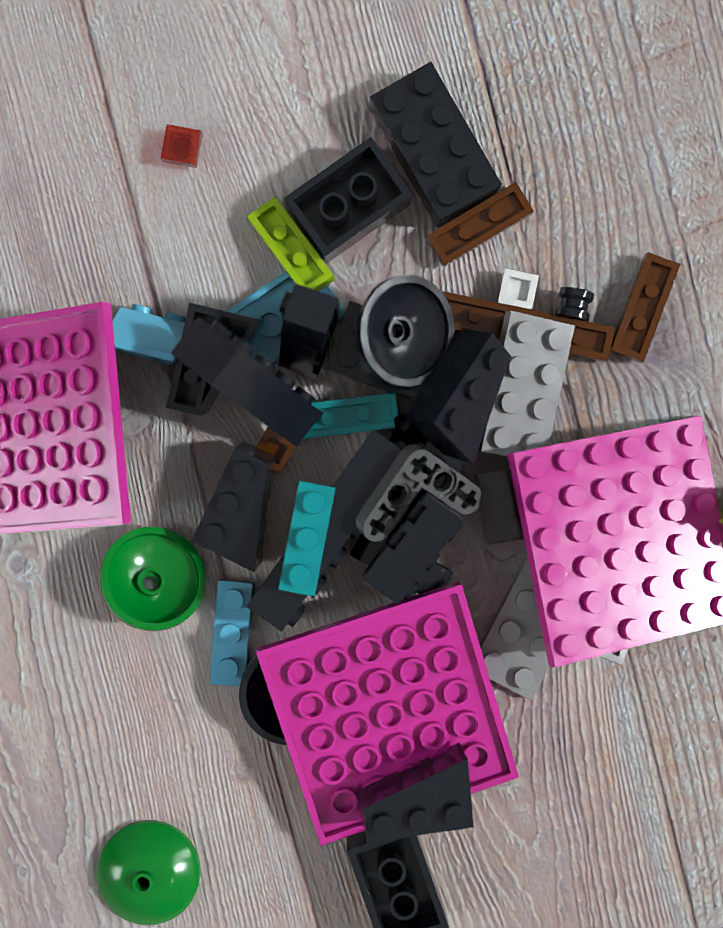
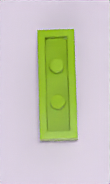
[247,197,335,291]

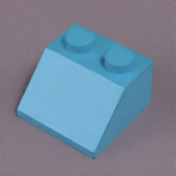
[112,304,186,366]

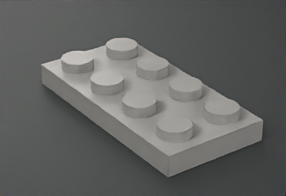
[478,311,575,456]
[480,556,549,701]

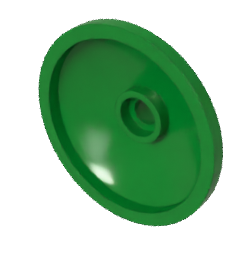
[100,527,206,632]
[96,820,201,925]

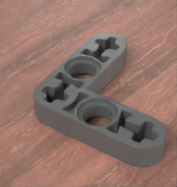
[356,445,483,542]

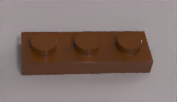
[426,182,534,268]
[610,252,680,363]

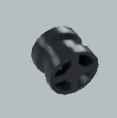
[554,287,595,322]

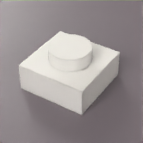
[497,268,539,310]

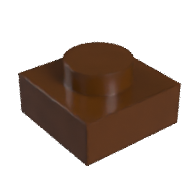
[256,427,297,474]

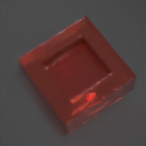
[160,124,203,168]

